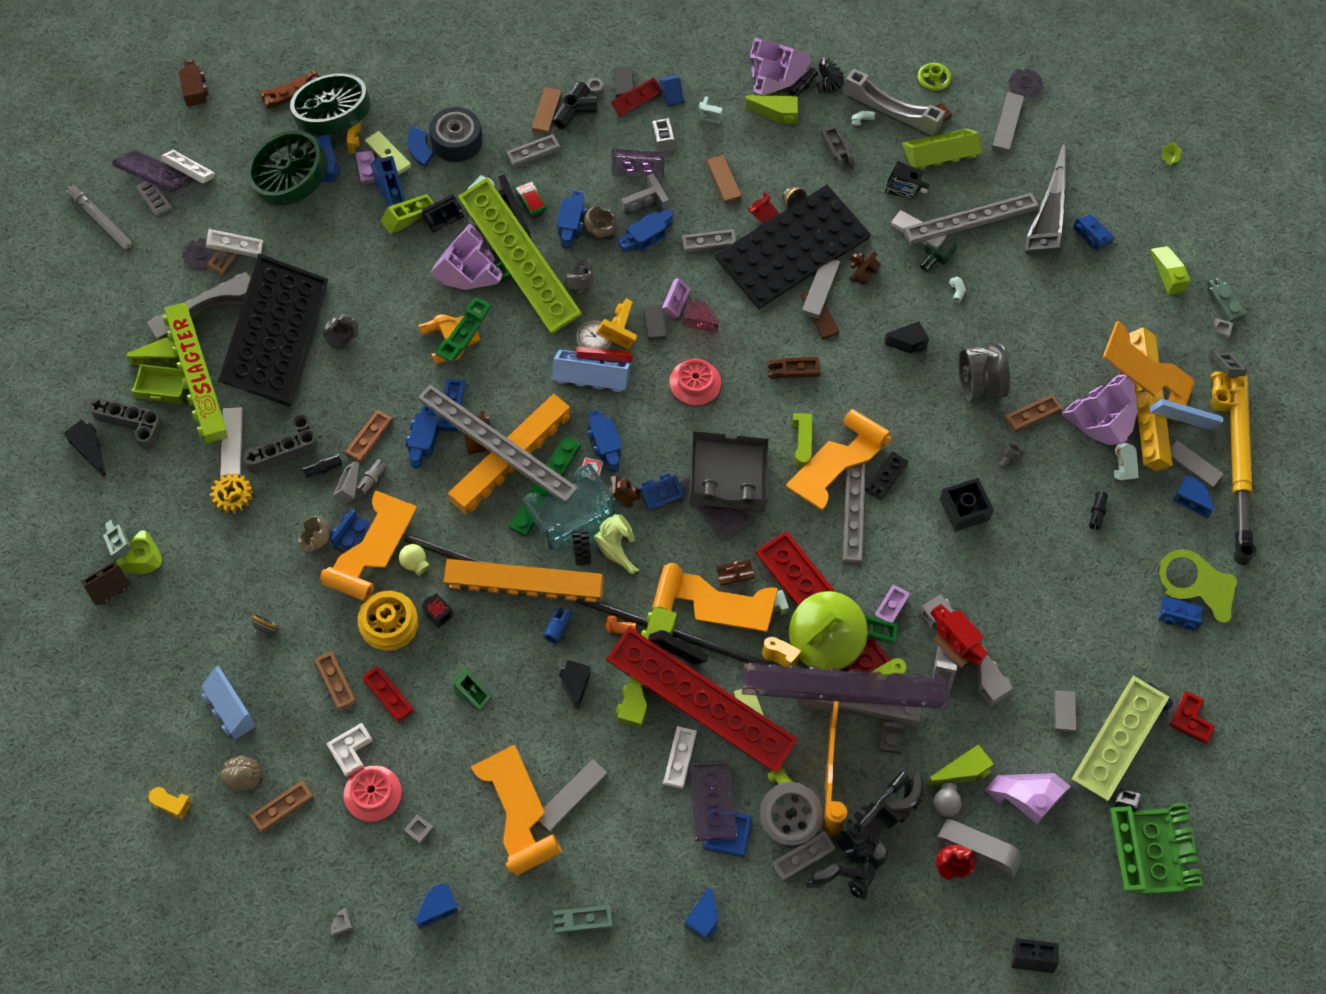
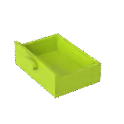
[131,364,187,405]

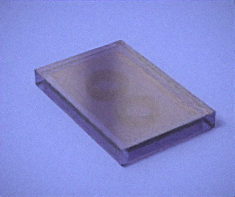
[611,148,665,178]

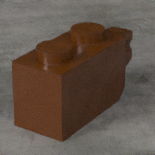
[178,60,209,107]

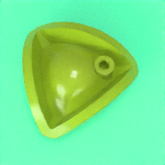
[116,531,162,574]

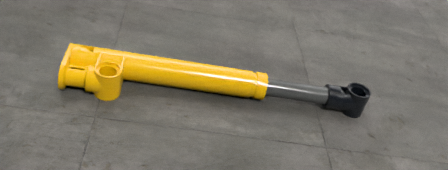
[1210,372,1256,565]

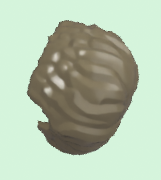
[584,205,617,238]
[298,516,331,553]
[220,755,261,792]

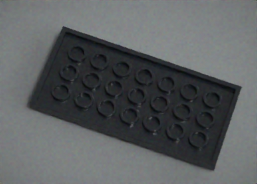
[715,184,871,310]
[218,253,328,407]

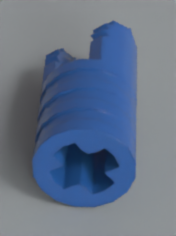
[543,607,573,644]

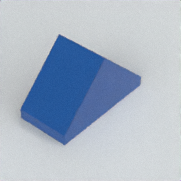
[659,75,684,107]

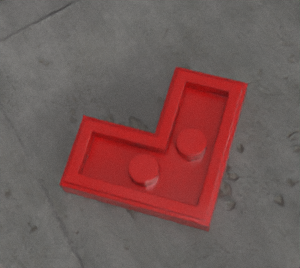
[1169,691,1215,745]

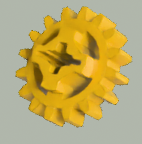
[210,473,253,514]

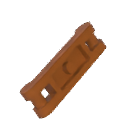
[260,70,319,109]

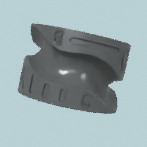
[958,342,1010,402]

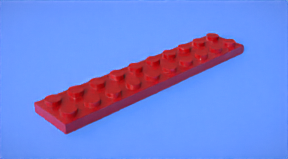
[755,531,907,695]
[606,627,798,773]

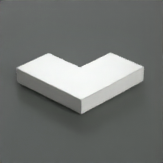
[326,723,372,778]

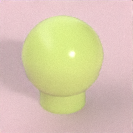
[399,544,430,576]

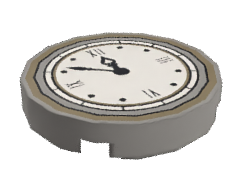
[577,321,612,349]

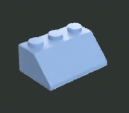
[201,666,256,740]

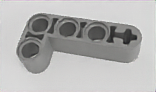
[937,819,1022,880]

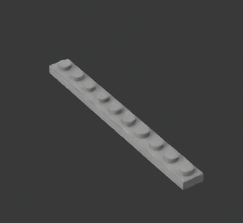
[418,384,578,505]

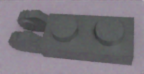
[820,125,855,171]
[1209,349,1247,378]

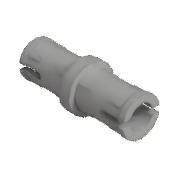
[356,459,387,496]

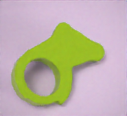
[1159,549,1237,623]

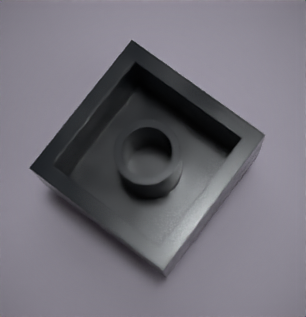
[940,478,994,532]

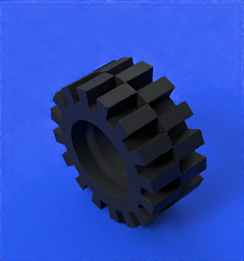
[572,529,591,566]

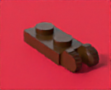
[767,357,820,379]

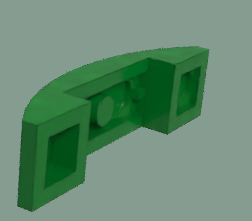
[435,297,491,363]

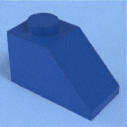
[1173,475,1214,518]
[415,884,458,929]
[684,888,719,941]

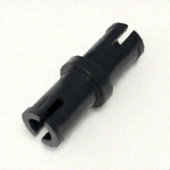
[789,67,818,96]
[302,453,342,478]
[1089,491,1108,530]

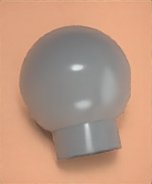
[933,782,962,817]

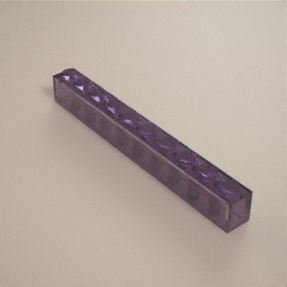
[741,663,948,709]

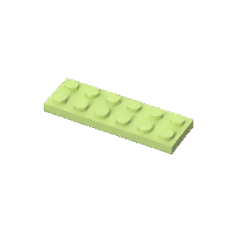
[1071,676,1169,802]

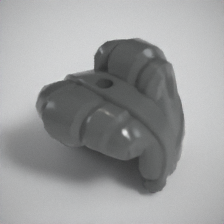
[323,314,358,349]

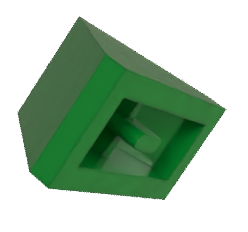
[453,669,492,711]

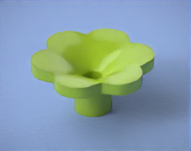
[1161,143,1182,165]

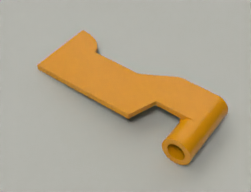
[1103,321,1194,422]
[786,409,892,511]
[320,490,417,602]
[652,563,778,632]
[822,701,847,836]
[471,745,562,876]

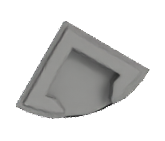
[1214,318,1233,340]
[331,908,353,937]

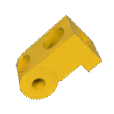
[762,637,801,675]
[149,787,192,820]

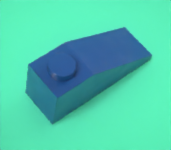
[315,135,340,183]
[370,156,406,207]

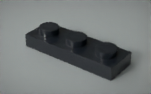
[648,630,708,665]

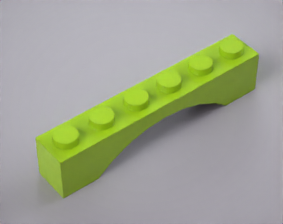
[615,606,677,729]

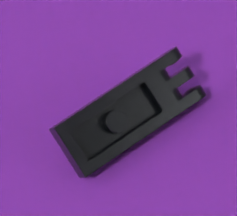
[865,452,909,500]

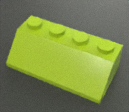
[902,129,982,170]

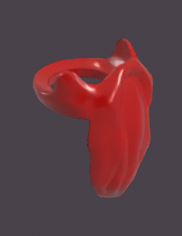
[748,192,780,224]

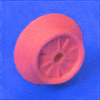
[669,359,721,406]
[344,766,402,822]

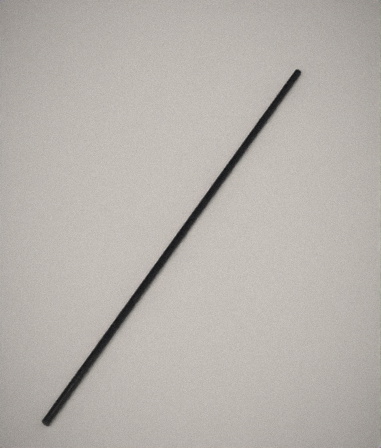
[405,534,829,684]

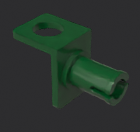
[919,242,957,273]

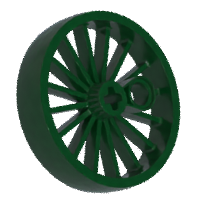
[290,73,371,136]
[247,130,327,206]

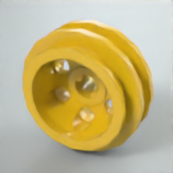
[357,591,419,651]

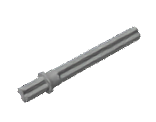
[67,184,133,250]

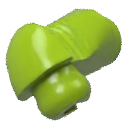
[768,767,797,797]

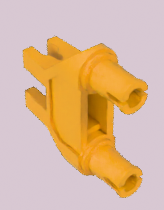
[419,314,480,365]

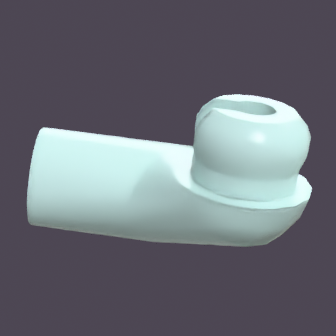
[851,111,875,126]
[949,277,966,303]

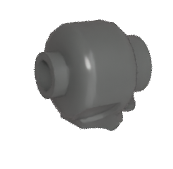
[566,258,594,294]

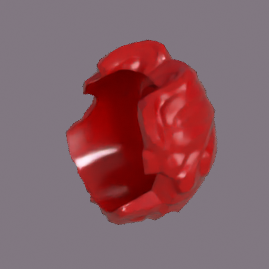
[936,845,977,881]

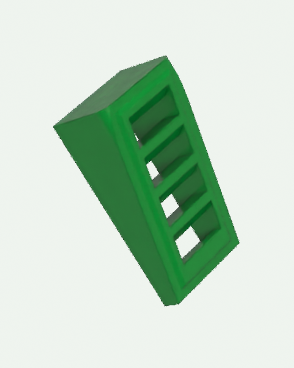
[865,615,898,644]

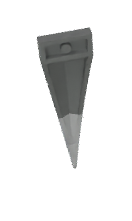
[1024,145,1066,255]

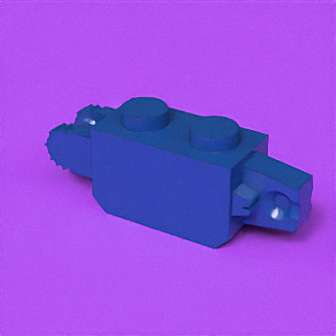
[557,191,587,249]
[618,209,673,252]
[405,405,439,469]
[587,409,622,472]

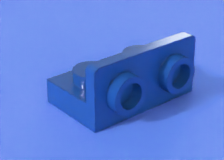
[1073,213,1114,251]
[639,473,684,510]
[330,509,371,553]
[1158,596,1203,630]

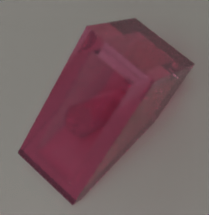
[682,299,719,333]

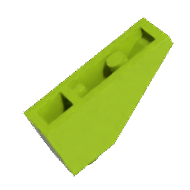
[745,95,798,124]
[380,194,434,234]
[1150,246,1190,295]
[127,337,180,365]
[927,744,994,786]

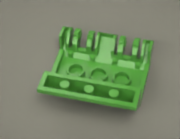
[1110,803,1203,895]

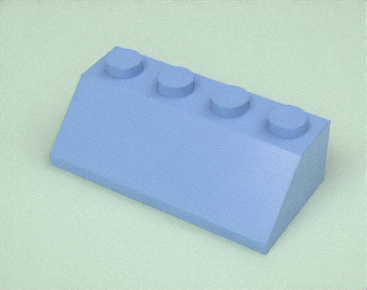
[552,349,632,392]

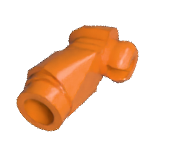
[605,616,637,635]

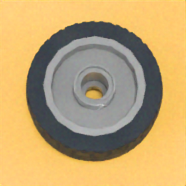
[429,107,483,162]

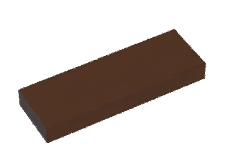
[801,291,839,340]

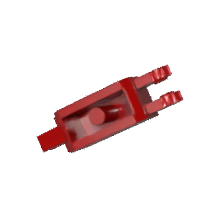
[930,604,987,666]

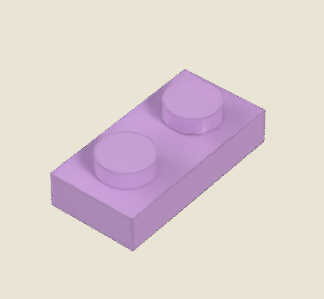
[356,150,375,185]
[662,278,691,319]
[874,584,910,623]

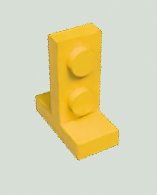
[595,298,637,350]

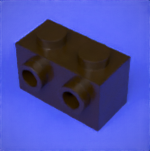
[80,560,131,606]

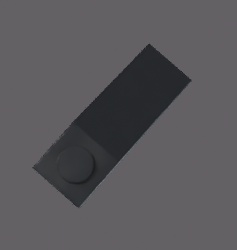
[63,419,106,477]

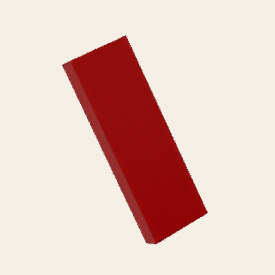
[611,77,662,117]
[575,347,632,363]
[361,665,414,723]

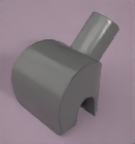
[998,441,1026,469]

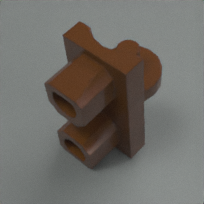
[849,251,881,285]
[606,476,641,508]
[716,559,755,586]

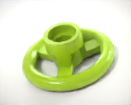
[918,63,951,91]

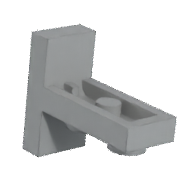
[621,173,669,214]
[929,646,957,697]

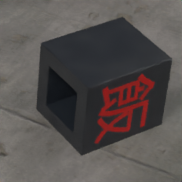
[421,593,454,628]

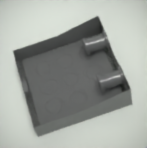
[689,431,769,512]

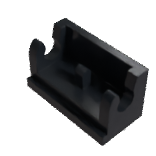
[422,194,464,233]
[1011,938,1059,973]

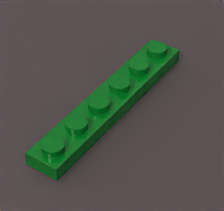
[509,436,581,537]

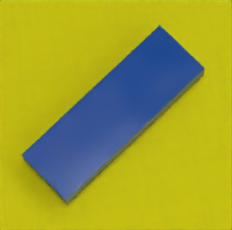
[439,379,465,432]

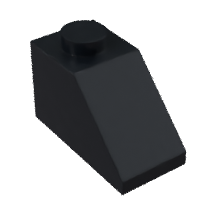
[884,321,929,353]
[559,660,591,709]

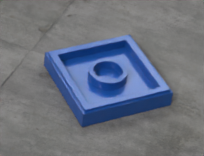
[703,808,752,857]

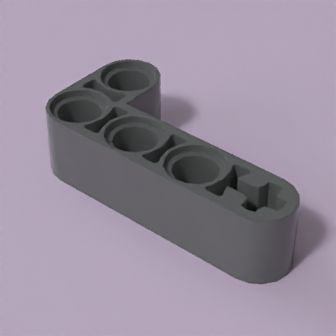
[88,398,163,450]
[243,414,318,473]

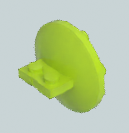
[789,592,868,672]

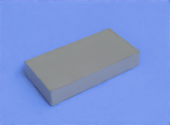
[1054,690,1076,732]

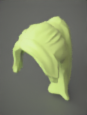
[593,514,639,574]

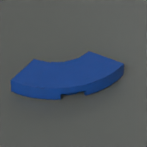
[408,126,434,167]

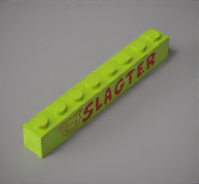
[162,302,228,444]

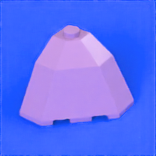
[750,37,811,95]
[431,223,503,290]
[1061,374,1138,445]
[984,773,1071,824]

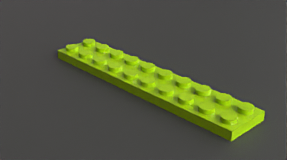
[458,177,582,334]

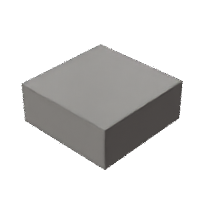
[404,814,434,844]

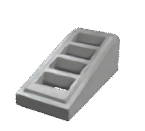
[652,119,675,152]
[136,178,172,217]
[333,461,359,504]

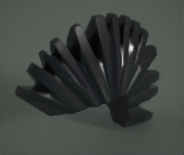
[816,56,844,93]

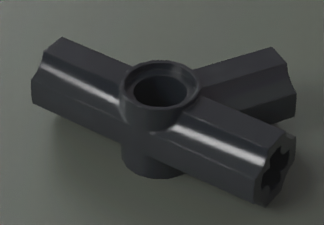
[553,82,598,130]

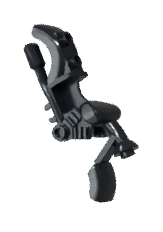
[806,771,924,899]

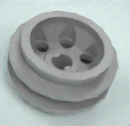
[760,782,823,846]

